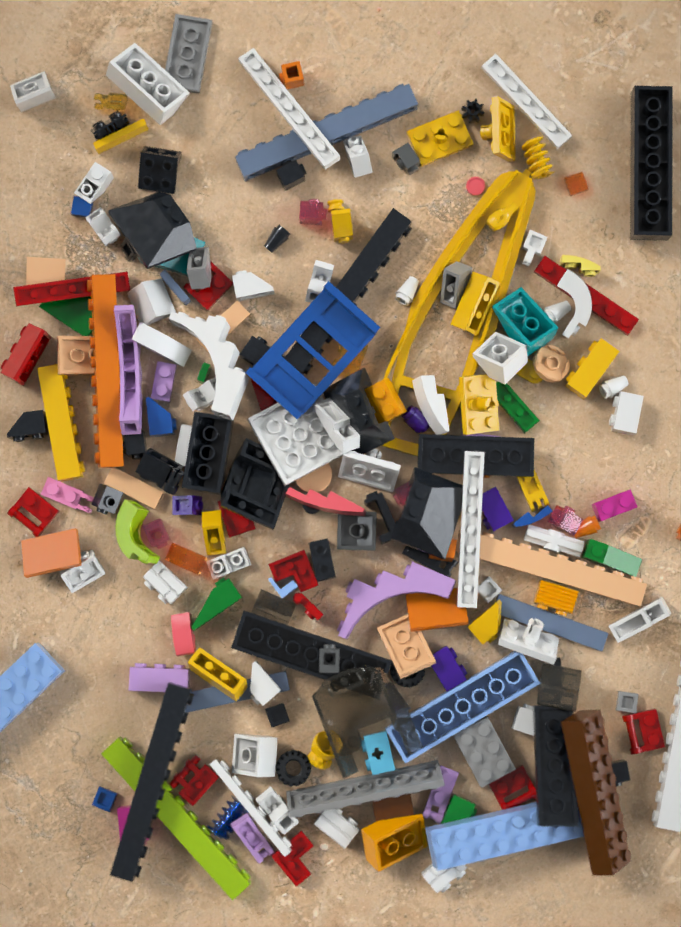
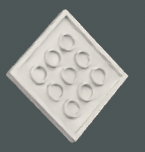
[247,384,344,486]

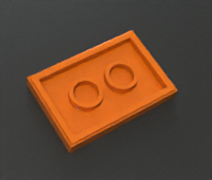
[21,528,82,578]
[405,588,468,632]

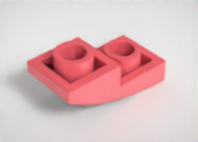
[171,612,196,656]

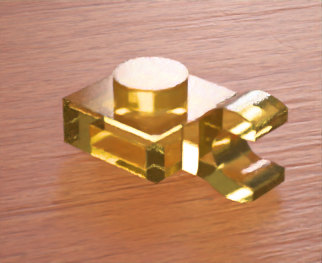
[94,93,128,111]

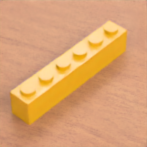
[37,364,85,482]

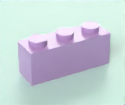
[129,663,190,692]

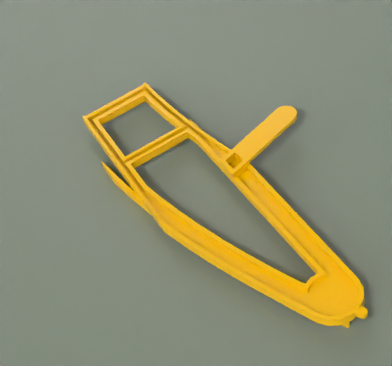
[381,169,543,457]

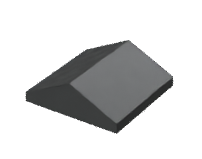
[337,512,377,551]

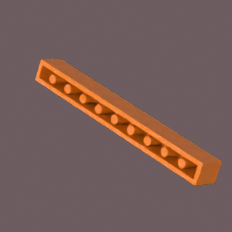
[87,274,124,468]

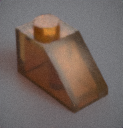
[164,542,207,575]

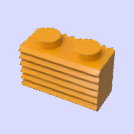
[533,580,579,616]

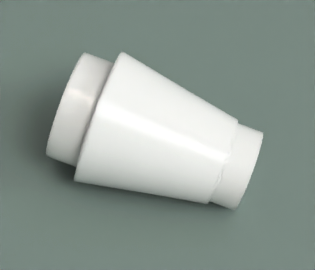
[395,276,419,306]
[544,300,571,323]
[599,375,629,399]

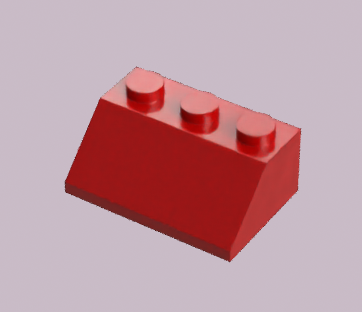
[0,323,52,386]

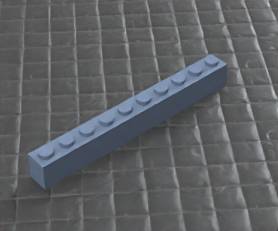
[235,84,418,181]

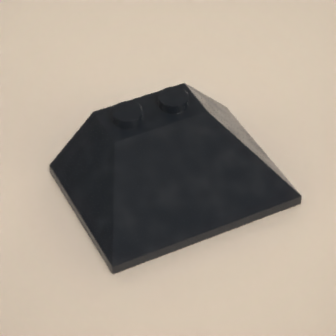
[108,192,197,269]
[323,368,395,454]
[221,438,290,530]
[391,467,463,560]

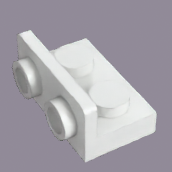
[59,550,105,593]

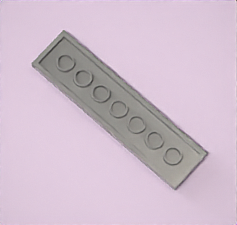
[286,760,445,818]

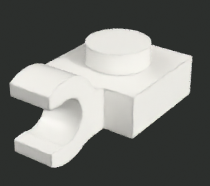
[522,230,547,267]

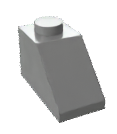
[187,247,212,289]
[440,261,472,309]

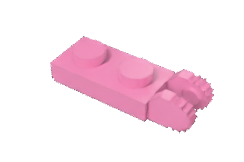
[41,477,94,514]

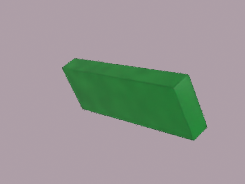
[496,381,540,433]

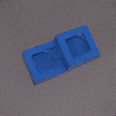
[512,505,552,528]

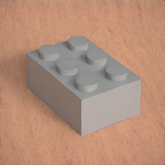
[453,716,515,788]

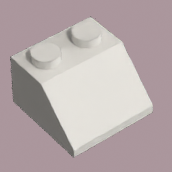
[472,332,528,384]
[232,734,278,777]

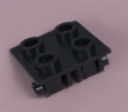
[90,111,130,141]

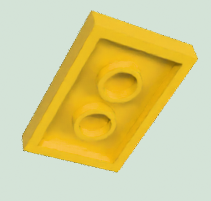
[480,96,516,162]
[407,110,473,167]
[459,374,499,435]

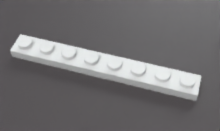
[238,48,341,170]
[457,451,484,608]

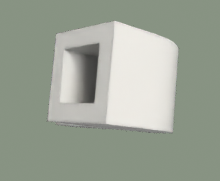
[86,207,121,246]
[305,260,334,303]
[183,378,216,411]
[256,787,299,834]

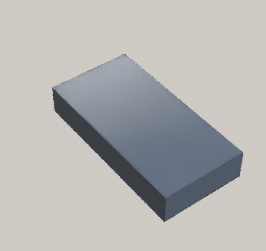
[160,270,191,305]

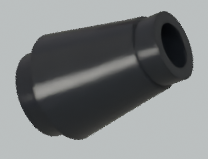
[264,224,290,253]

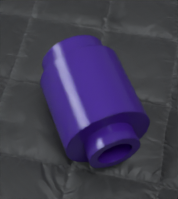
[402,405,429,433]

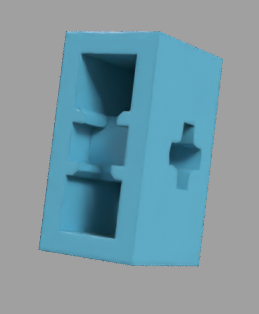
[361,730,395,775]

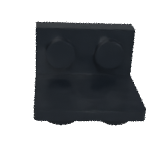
[138,146,182,194]

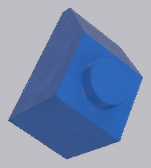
[146,397,177,437]

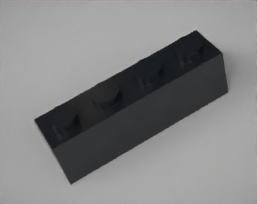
[182,411,234,495]

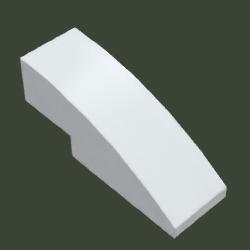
[132,322,192,367]
[412,375,449,435]
[313,398,360,453]
[609,597,671,643]

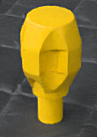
[486,203,518,231]

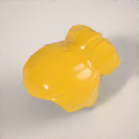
[308,730,341,770]

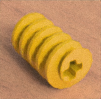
[521,136,554,179]

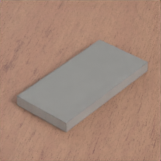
[165,14,213,94]

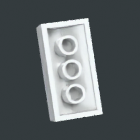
[106,43,189,125]

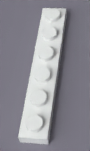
[481,54,572,150]
[210,759,293,857]

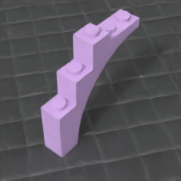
[114,305,143,435]
[337,562,456,639]

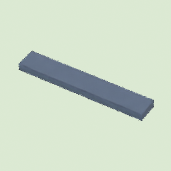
[496,594,608,651]
[186,671,290,713]

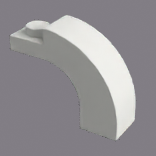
[557,269,592,339]

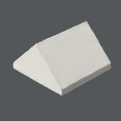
[10,71,56,112]
[127,278,176,325]

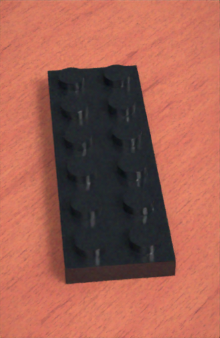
[417,434,535,477]
[533,705,578,826]

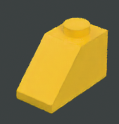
[331,208,353,244]
[202,510,226,556]
[468,599,502,645]

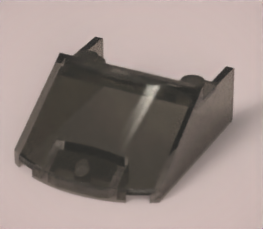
[312,667,422,778]

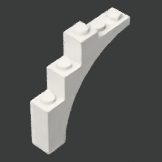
[169,312,249,421]

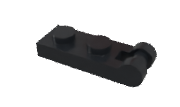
[402,545,458,577]

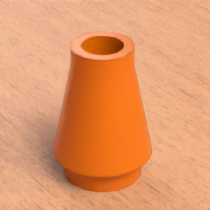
[571,515,601,539]

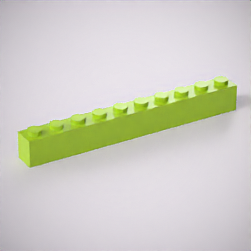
[101,737,251,900]

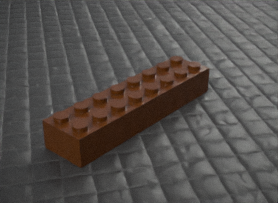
[561,709,631,876]

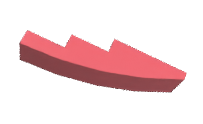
[286,487,366,516]

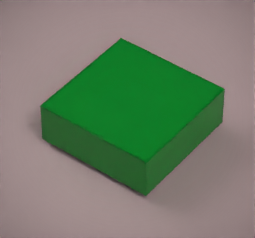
[197,362,212,384]

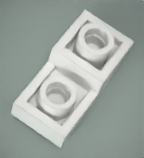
[175,424,192,466]
[206,547,251,580]

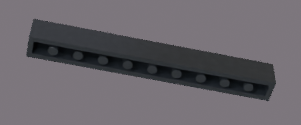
[284,208,412,375]
[110,682,194,882]

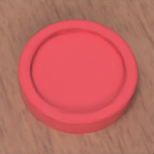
[466,176,485,196]

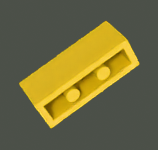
[450,272,500,336]
[565,338,620,400]
[188,647,248,702]

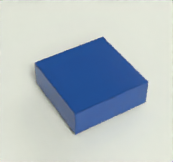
[71,196,93,218]
[92,786,118,812]

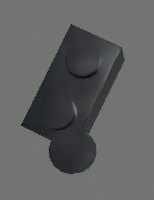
[135,448,184,495]

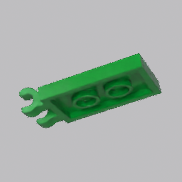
[39,279,92,336]

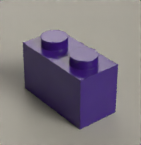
[482,487,514,532]
[431,646,468,691]

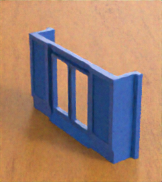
[245,281,380,419]

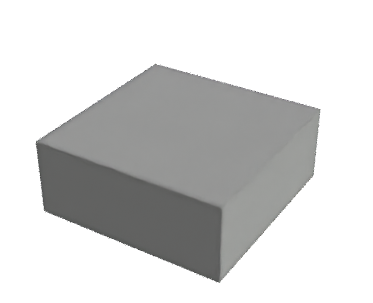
[616,691,638,713]

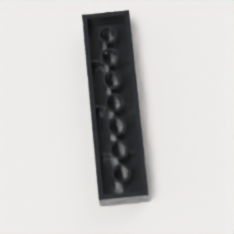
[630,86,673,241]
[231,611,392,698]

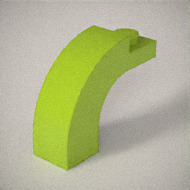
[115,499,160,564]

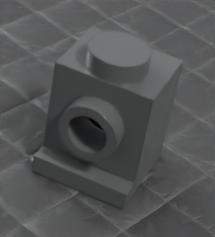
[392,143,420,175]
[319,644,340,673]

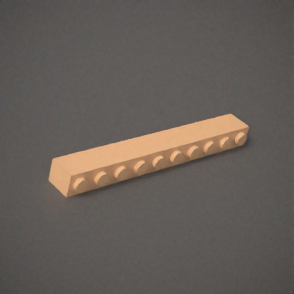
[455,529,647,607]

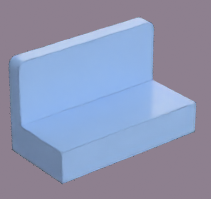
[268,577,298,598]

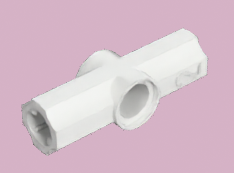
[524,525,584,557]

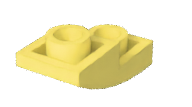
[560,255,601,277]

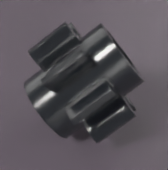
[461,99,485,123]

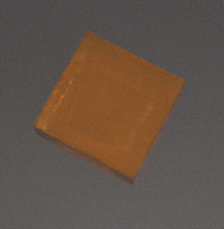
[564,171,588,196]

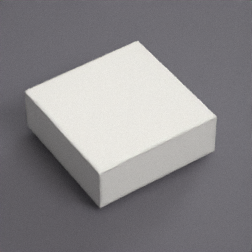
[478,576,502,603]

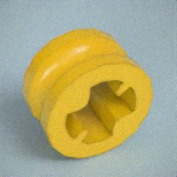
[327,199,344,213]

